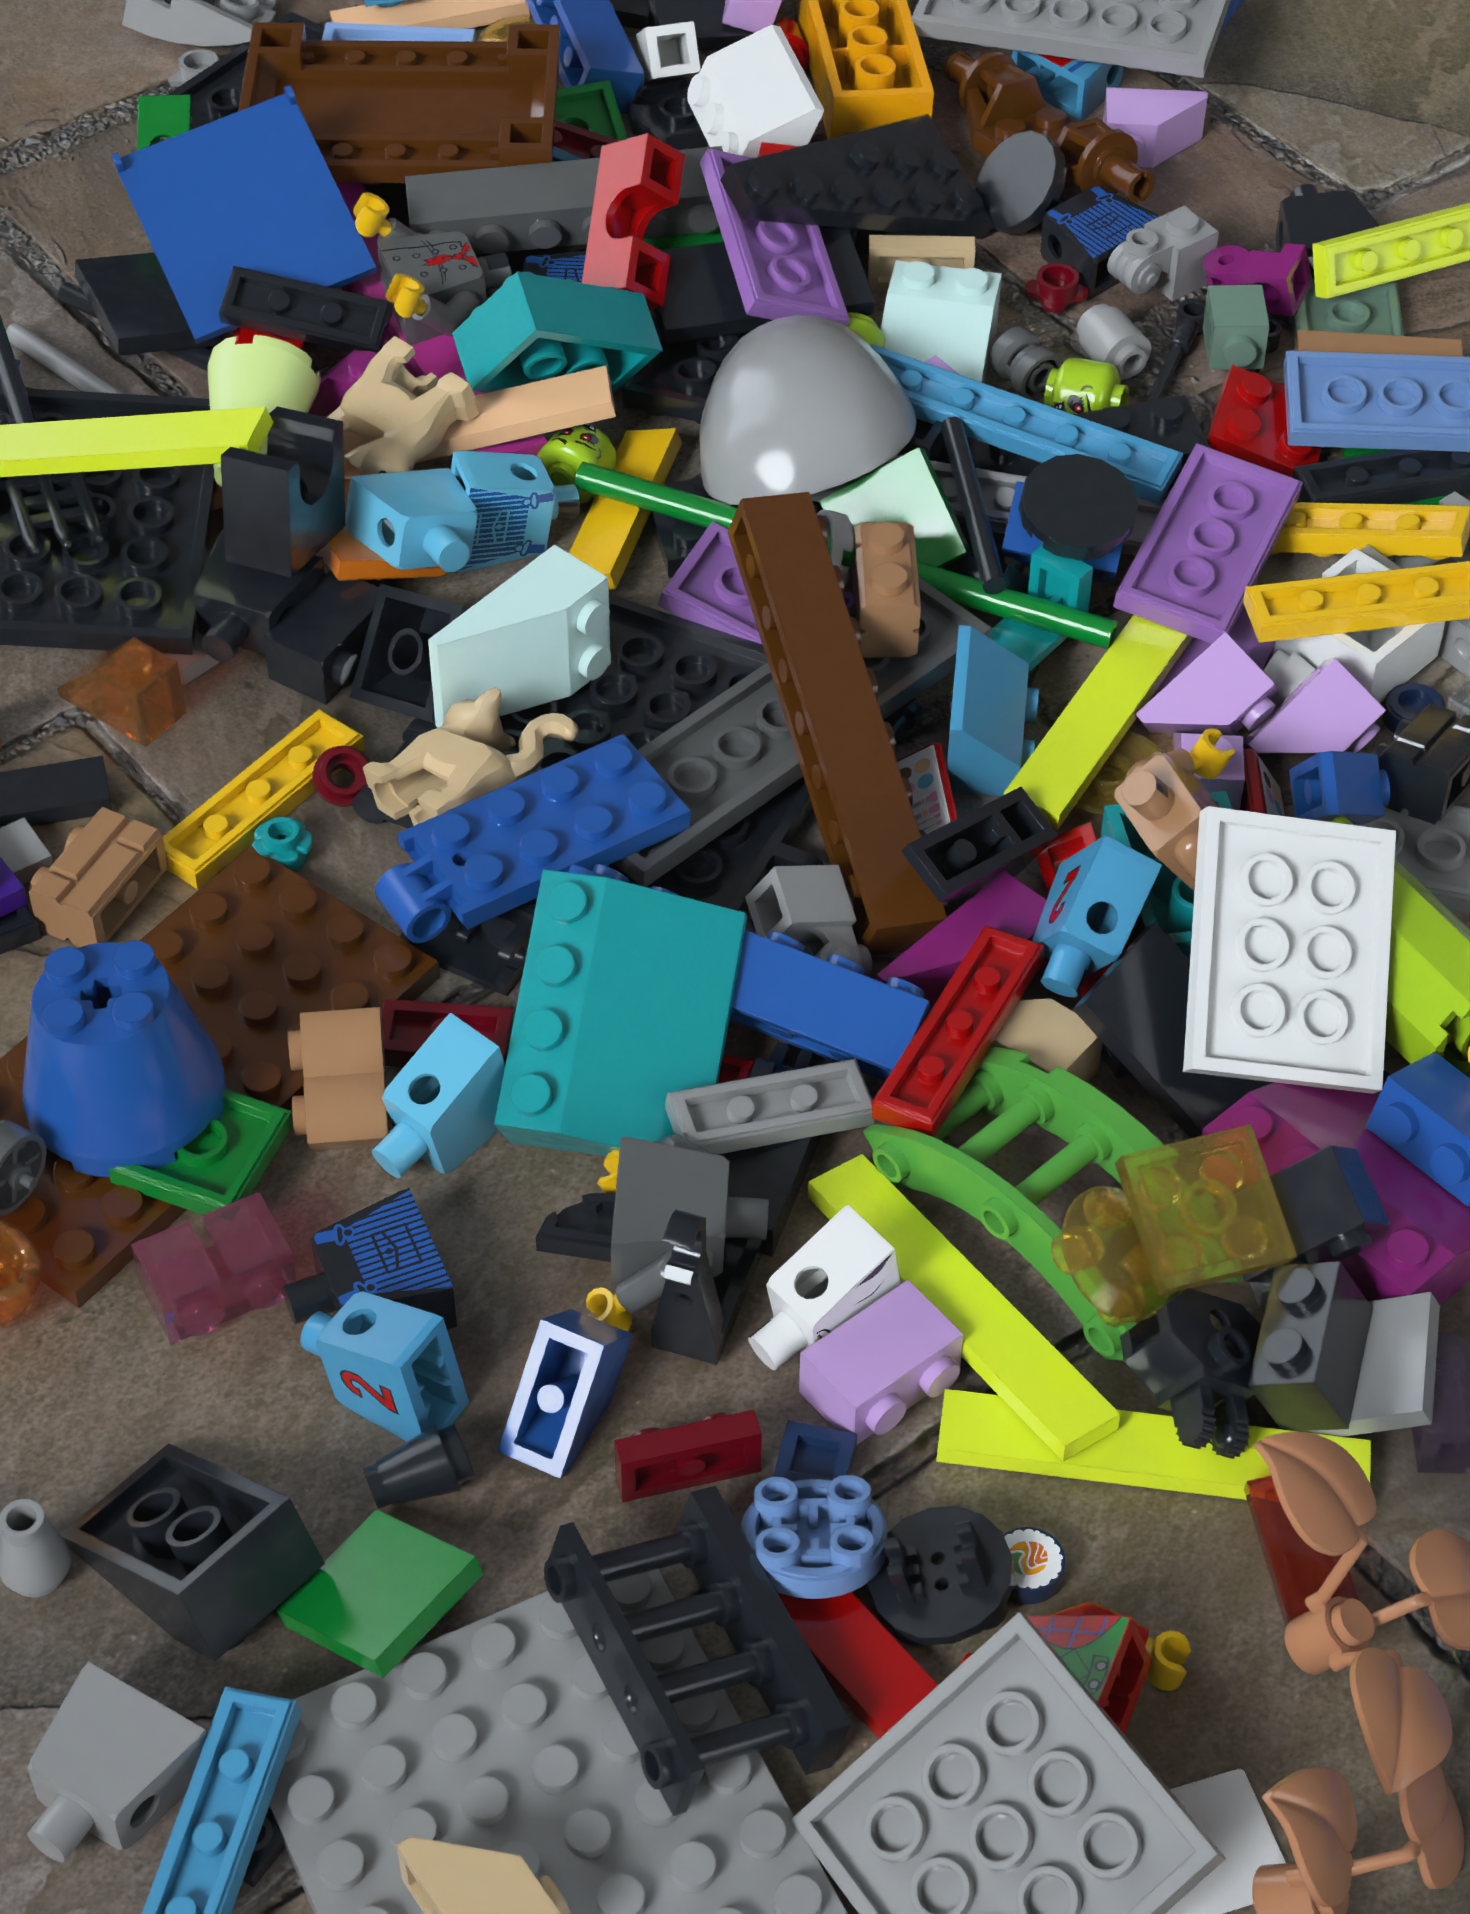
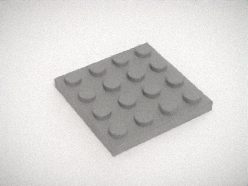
[790,1612,1226,1914]

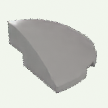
[122,0,276,46]

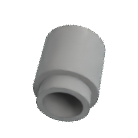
[1077,304,1151,380]

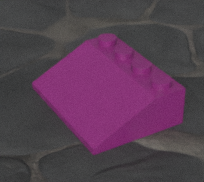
[1196,1082,1470,1305]

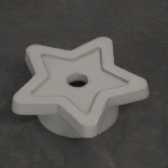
[168,49,221,87]

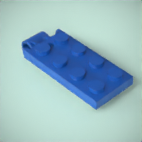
[375,734,691,943]

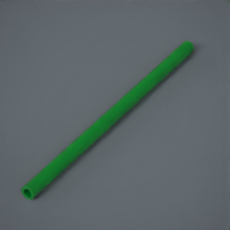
[575,461,1119,649]

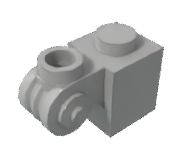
[1107,205,1219,301]
[745,865,872,977]

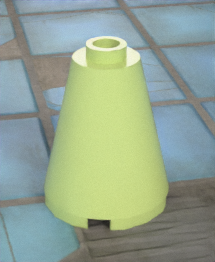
[207,335,321,487]

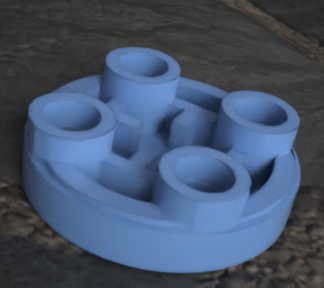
[741,1475,887,1599]

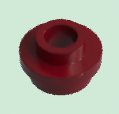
[312,746,370,807]

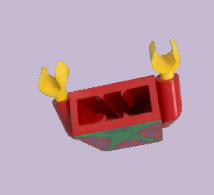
[960,1601,1191,1734]

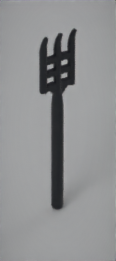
[0,315,104,556]

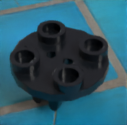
[869,1506,1015,1645]

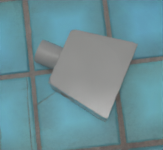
[27,1661,207,1863]

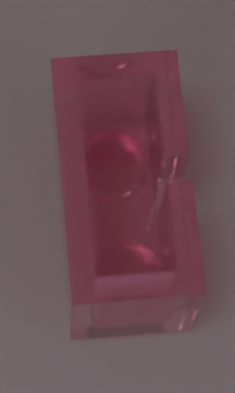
[131,1192,297,1344]

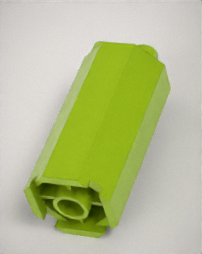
[1330,816,1470,1075]

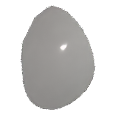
[699,315,917,505]

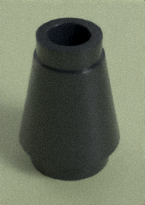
[363,1424,476,1509]

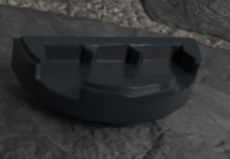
[536,1193,616,1262]

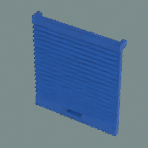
[111,85,378,344]

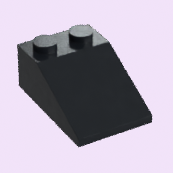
[60,1443,325,1661]

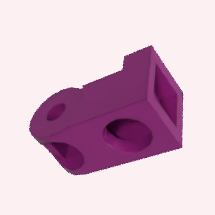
[1203,243,1313,317]

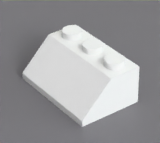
[687,24,825,158]

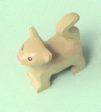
[327,336,479,475]
[363,687,579,826]

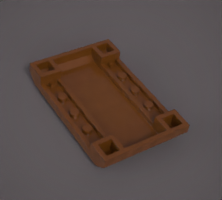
[238,22,561,185]

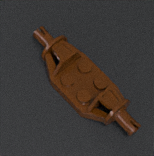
[945,51,1155,203]

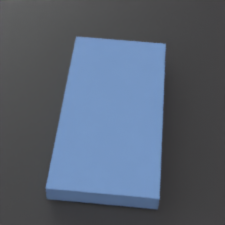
[1284,351,1470,452]

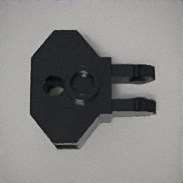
[1120,1288,1262,1459]

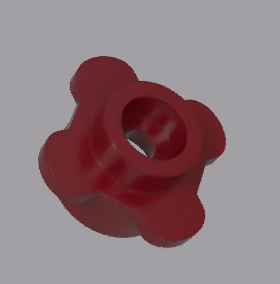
[1025,263,1088,313]

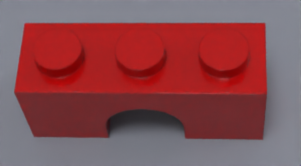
[582,133,685,310]

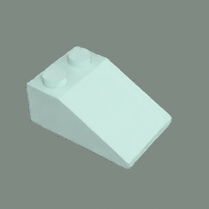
[881,260,1002,383]
[428,544,611,728]

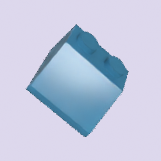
[947,625,1039,797]

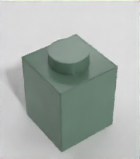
[1203,285,1269,370]

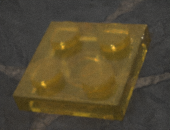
[1115,1124,1297,1296]

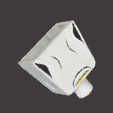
[748,1205,901,1371]

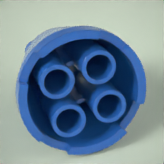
[22,941,227,1177]

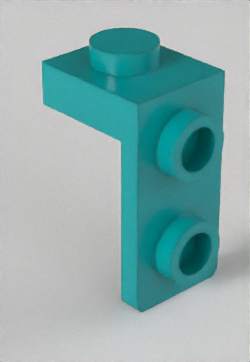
[991,544,1093,673]

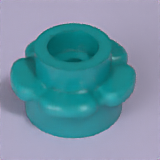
[252,817,313,872]

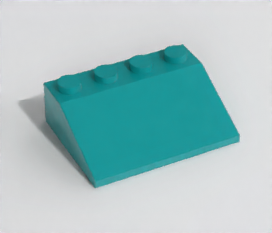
[494,869,747,1156]

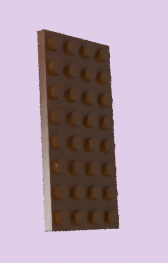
[0,846,440,1308]

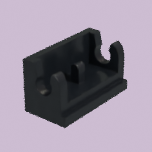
[399,903,536,996]

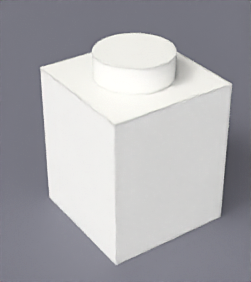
[636,21,701,85]

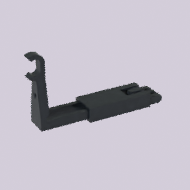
[651,1042,838,1365]

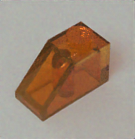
[57,637,186,747]

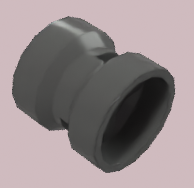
[988,326,1063,401]

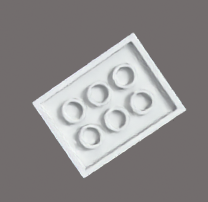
[1183,806,1396,1094]

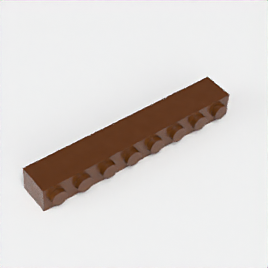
[728,492,949,956]

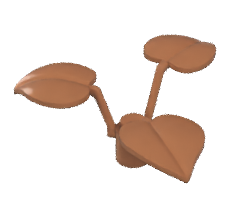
[1254,1432,1470,1796]
[1252,1763,1465,1914]

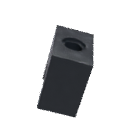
[221,406,346,577]

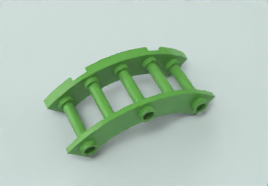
[863,1046,1243,1361]

